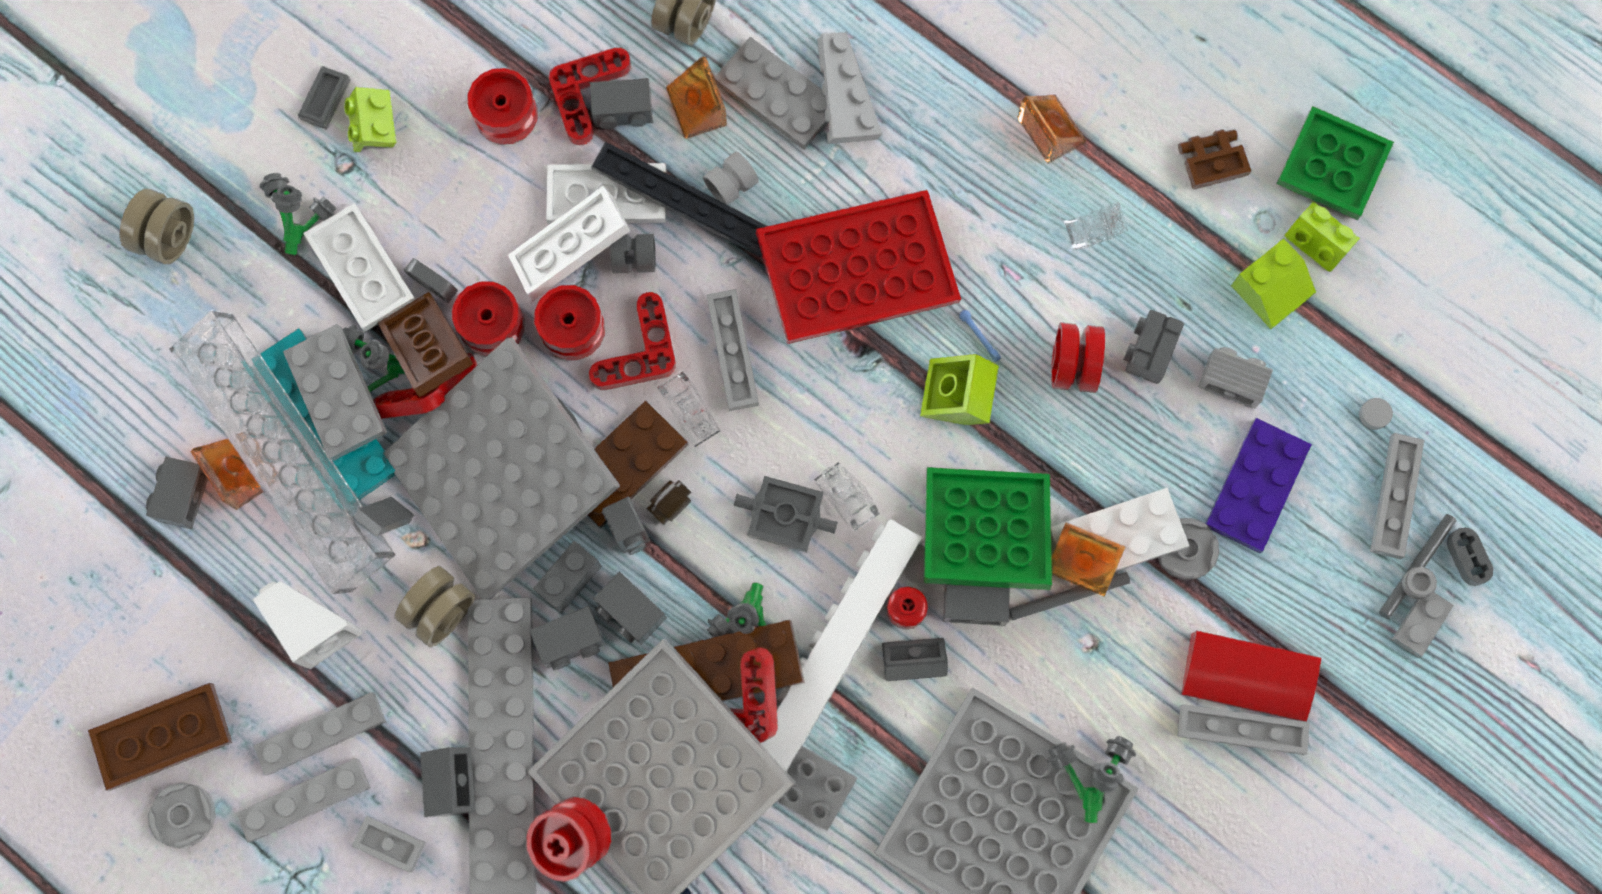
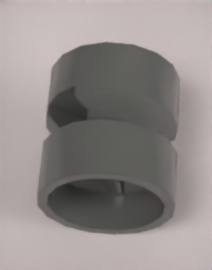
[611,234,656,273]

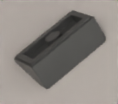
[882,638,948,681]

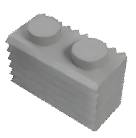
[1198,347,1273,408]

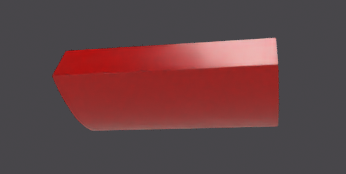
[1181,631,1322,722]

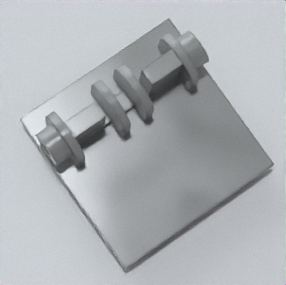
[778,746,857,831]

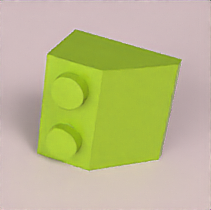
[1231,238,1316,329]
[920,354,999,425]

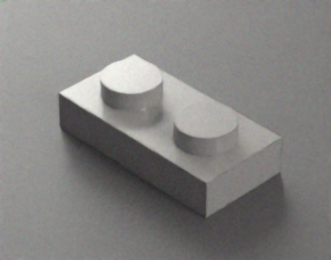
[1392,592,1454,658]
[352,816,426,873]

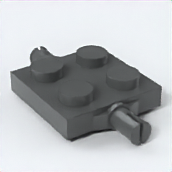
[734,476,838,553]

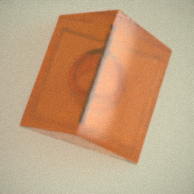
[666,56,727,138]
[1017,95,1086,164]
[190,434,276,510]
[1052,522,1125,597]

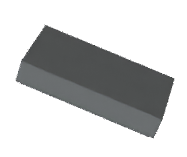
[297,66,351,130]
[354,496,414,536]

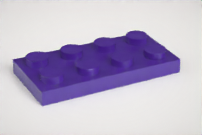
[1205,418,1312,553]

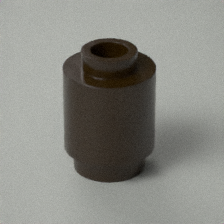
[646,480,692,525]

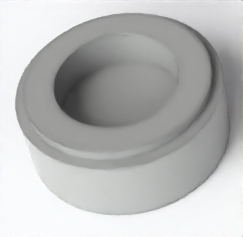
[1359,398,1393,430]
[1402,567,1437,600]

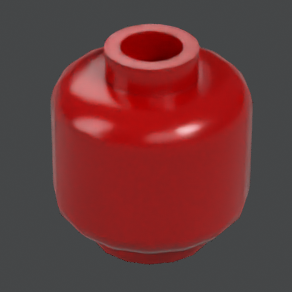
[886,586,928,630]

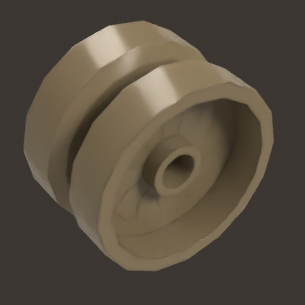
[651,0,716,46]
[119,189,194,264]
[394,566,476,648]

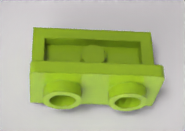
[344,87,397,152]
[1284,201,1360,272]

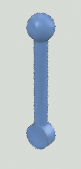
[959,310,1001,362]

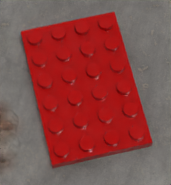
[756,190,961,344]

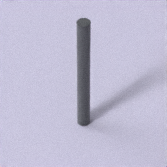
[1379,514,1457,619]
[1009,572,1130,621]

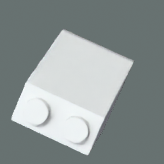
[253,581,363,669]

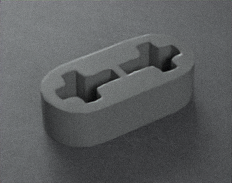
[404,258,458,303]
[1447,527,1494,586]

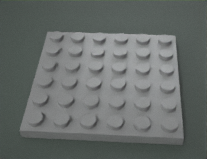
[384,338,620,600]
[527,639,796,894]
[874,687,1139,894]

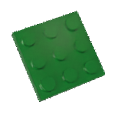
[1276,106,1394,220]

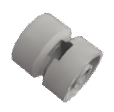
[703,151,759,205]

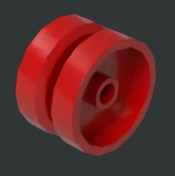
[468,68,538,144]
[452,281,525,357]
[534,285,605,360]
[1051,322,1105,393]
[526,797,611,882]

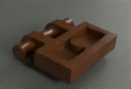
[1178,129,1252,190]

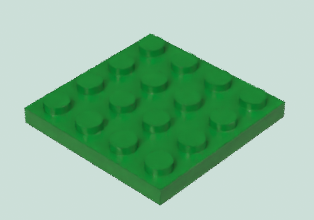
[924,467,1052,590]

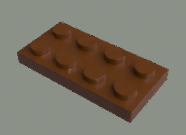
[378,292,473,397]
[587,400,689,529]
[88,683,233,791]

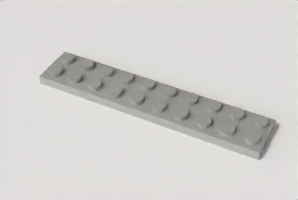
[468,597,536,894]

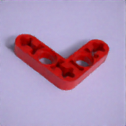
[549,47,631,146]
[589,292,676,390]
[373,353,478,419]
[729,647,778,743]

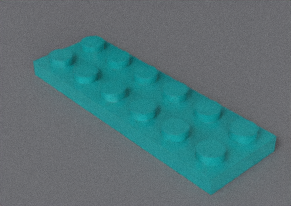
[248,328,396,507]

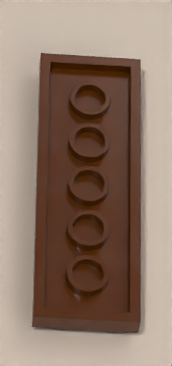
[608,620,805,702]

